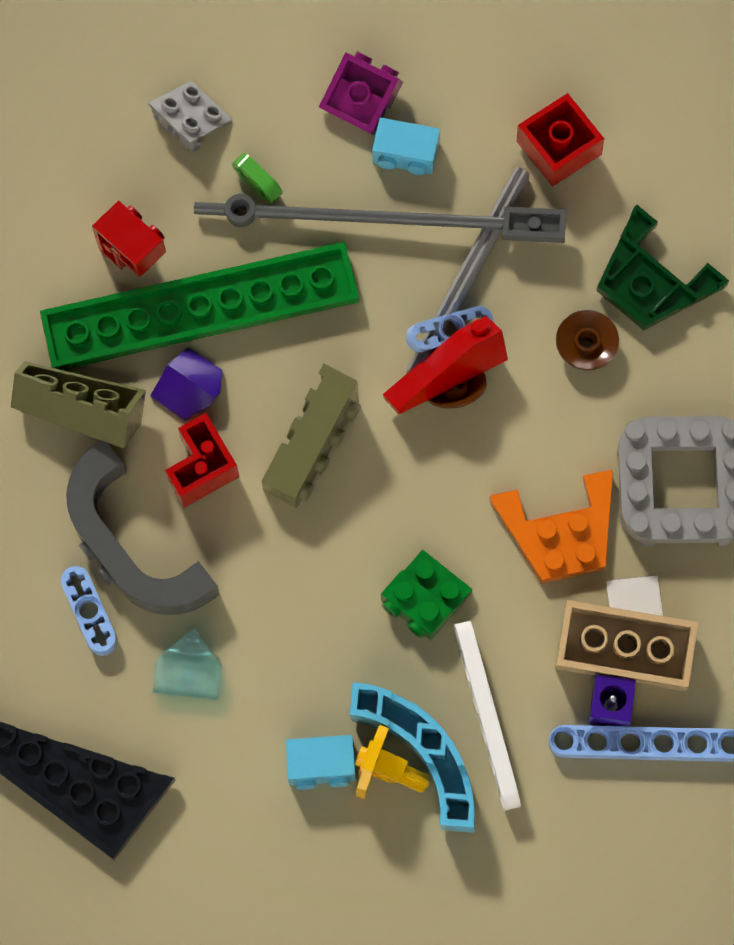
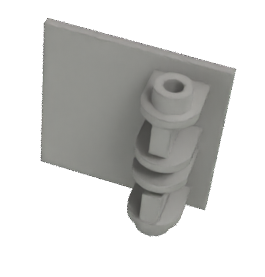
[148,80,232,152]

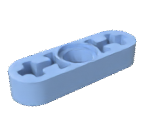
[406,306,493,352]
[61,566,117,656]

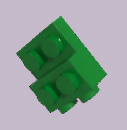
[381,549,473,641]

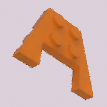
[489,469,613,583]

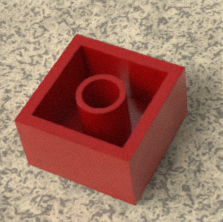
[516,93,605,187]

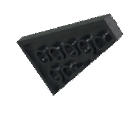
[0,722,176,860]

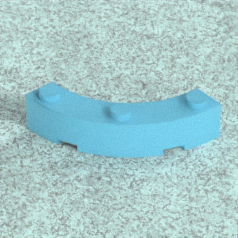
[349,682,475,833]

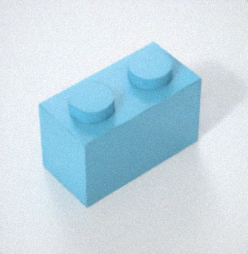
[372,117,440,175]
[286,735,356,790]

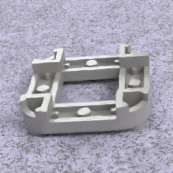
[617,416,734,547]

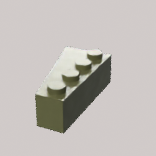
[11,361,146,448]
[262,363,361,508]

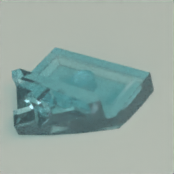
[152,628,222,699]

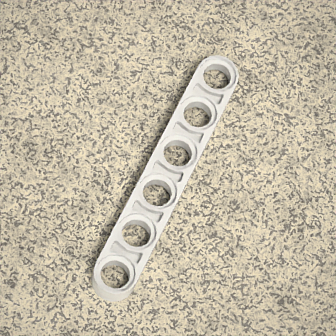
[454,621,521,811]

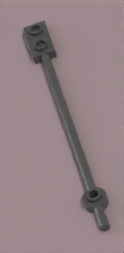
[194,194,567,243]

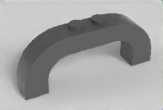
[66,440,220,615]

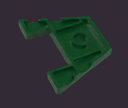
[597,205,729,331]

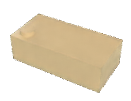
[555,600,699,691]

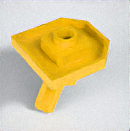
[355,725,430,799]

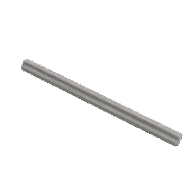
[407,167,529,373]

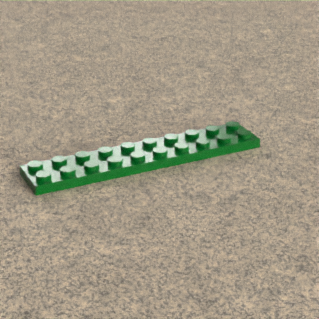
[40,242,359,370]

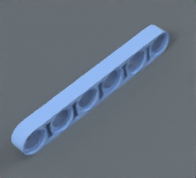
[548,725,734,762]

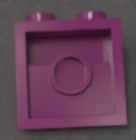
[319,51,403,135]

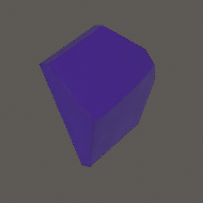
[150,347,223,421]

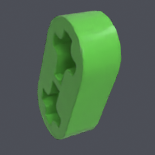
[232,153,283,204]

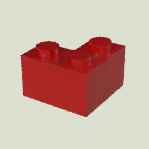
[92,200,166,277]
[165,413,240,508]

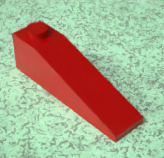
[383,316,508,415]

